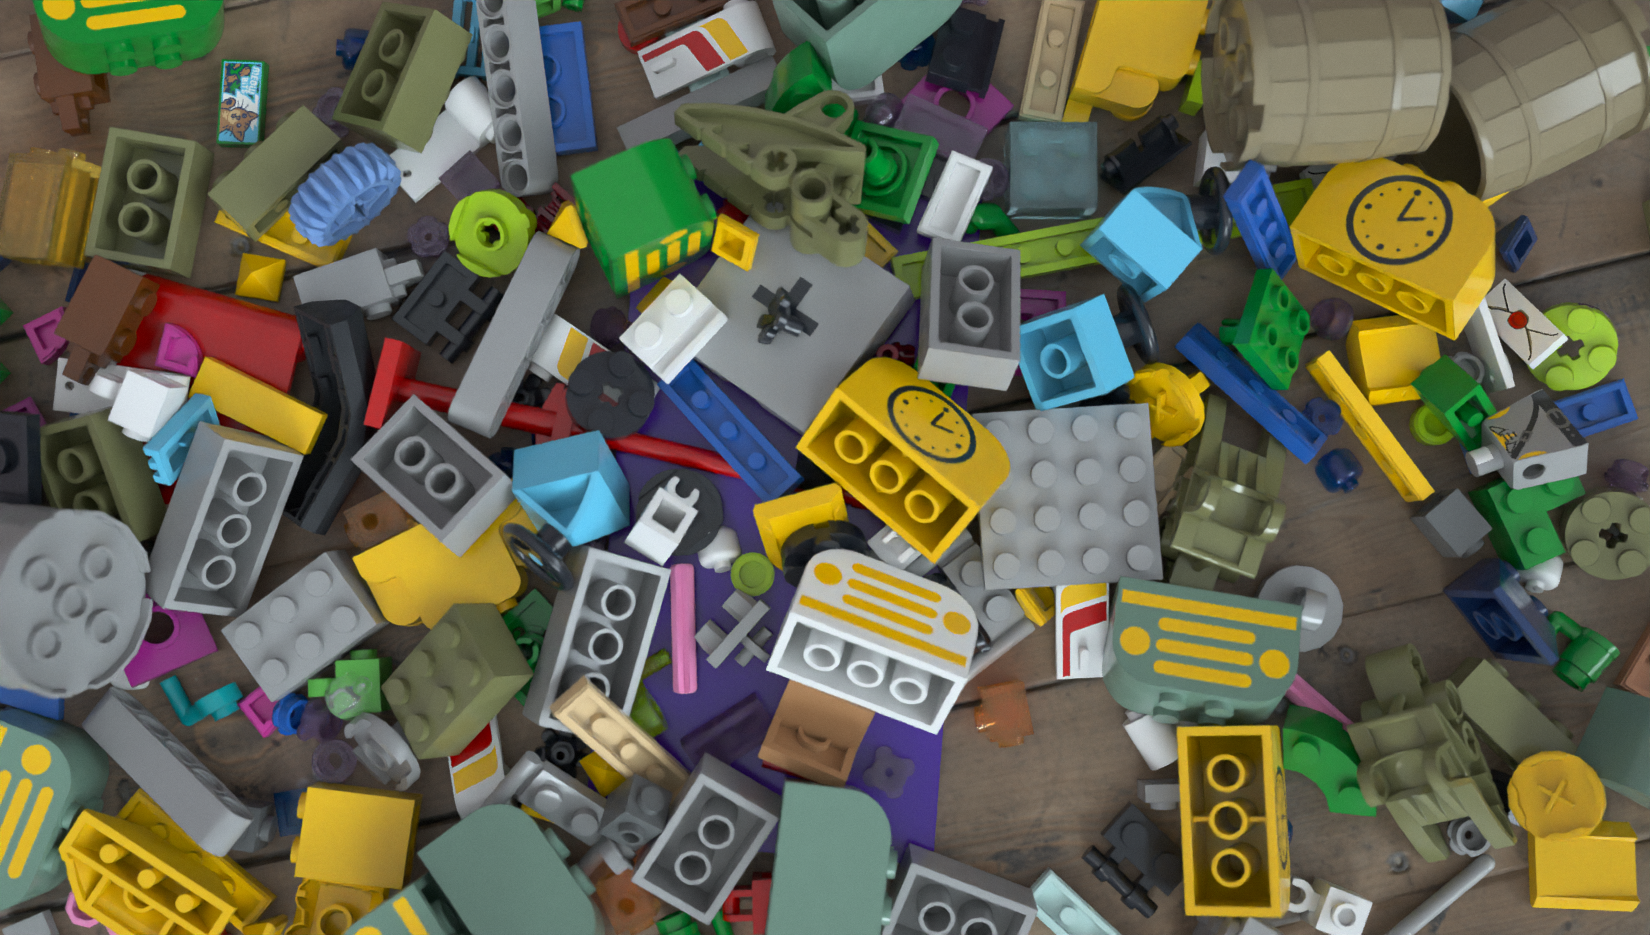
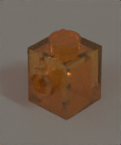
[343,491,418,551]
[973,679,1034,748]
[594,861,661,935]

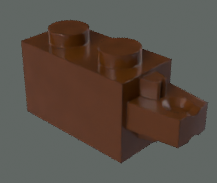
[27,14,111,137]
[53,254,160,385]

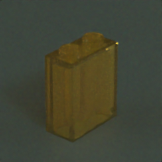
[0,147,101,269]

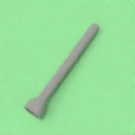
[1384,854,1495,935]

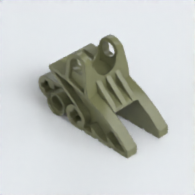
[674,90,868,267]
[1159,393,1287,591]
[1346,643,1518,863]

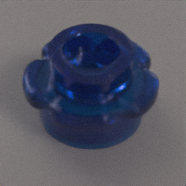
[1301,397,1343,438]

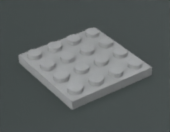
[971,403,1163,591]

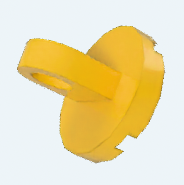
[1126,362,1211,447]
[1507,751,1607,842]

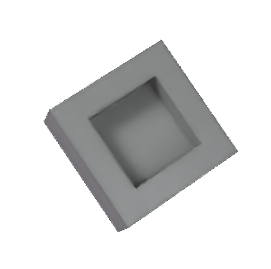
[1137,778,1180,810]

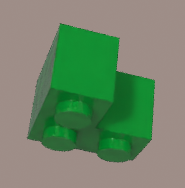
[1468,476,1586,570]

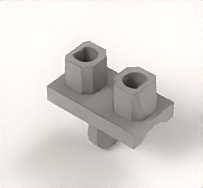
[694,589,773,668]

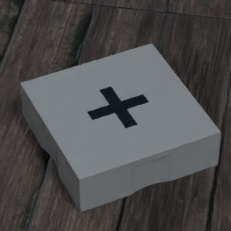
[693,202,915,436]

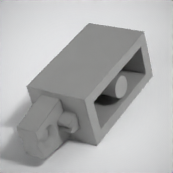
[293,248,425,320]

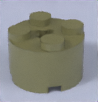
[1559,486,1650,580]

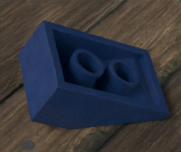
[1443,558,1559,666]

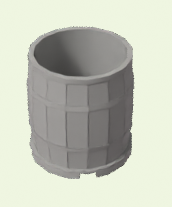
[0,502,153,698]

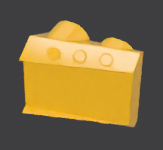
[1345,315,1440,407]
[753,483,849,572]
[1527,819,1640,912]
[284,878,390,935]

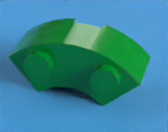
[765,41,833,114]
[1283,704,1378,817]

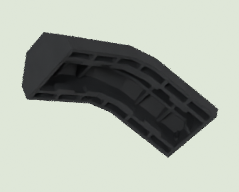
[282,299,378,535]

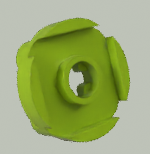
[449,189,537,278]
[1526,302,1618,391]

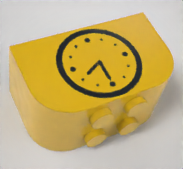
[1290,158,1495,341]
[796,357,1010,564]
[1177,725,1290,917]

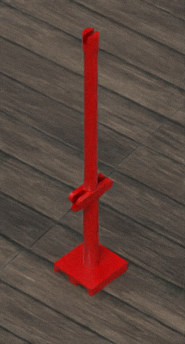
[363,337,870,511]

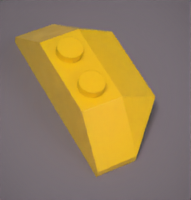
[58,809,238,935]

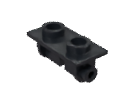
[1099,113,1192,195]

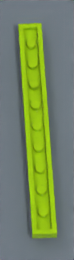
[890,178,1314,300]

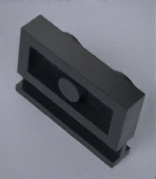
[925,7,1005,99]

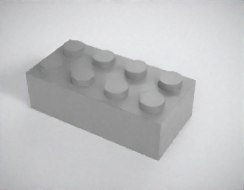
[144,421,304,617]
[522,544,671,733]

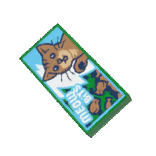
[216,59,269,148]

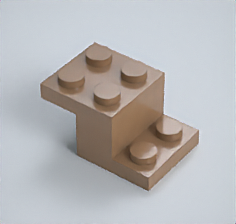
[757,679,875,787]

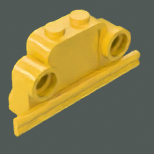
[1061,0,1210,132]
[353,478,538,629]

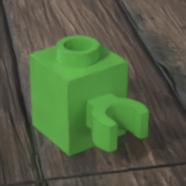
[308,649,392,714]

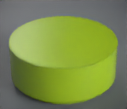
[1409,404,1453,446]
[731,552,775,596]

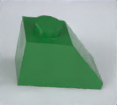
[1410,354,1497,452]

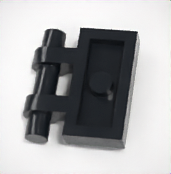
[392,250,504,364]
[1081,801,1184,919]

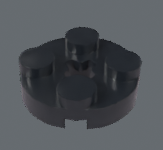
[565,351,655,441]
[636,469,724,556]
[781,520,871,588]

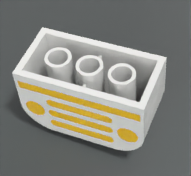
[766,549,978,735]

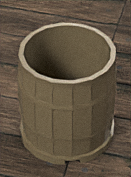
[1201,0,1452,172]
[1412,0,1650,201]

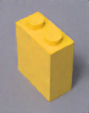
[290,781,423,890]

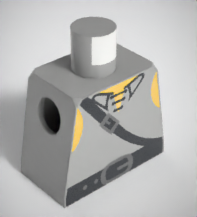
[1465,389,1589,490]

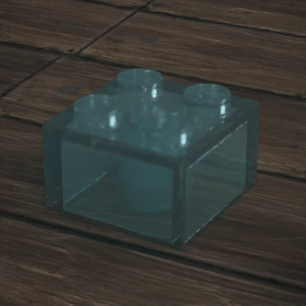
[1004,122,1098,219]

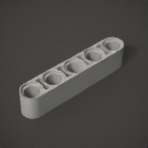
[476,0,558,197]
[448,231,580,439]
[82,687,254,857]

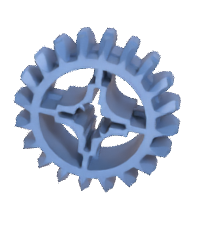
[288,142,402,247]

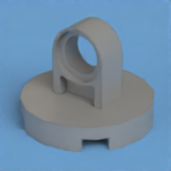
[1254,565,1343,652]
[344,712,421,792]

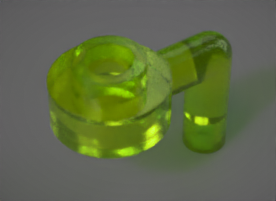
[629,648,672,738]

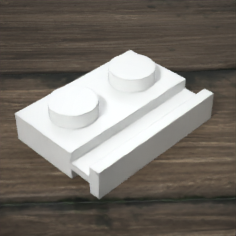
[619,274,729,384]

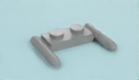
[903,528,1035,684]
[478,751,607,877]

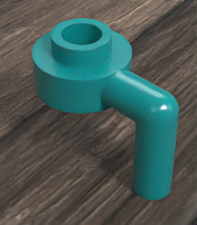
[159,675,244,726]

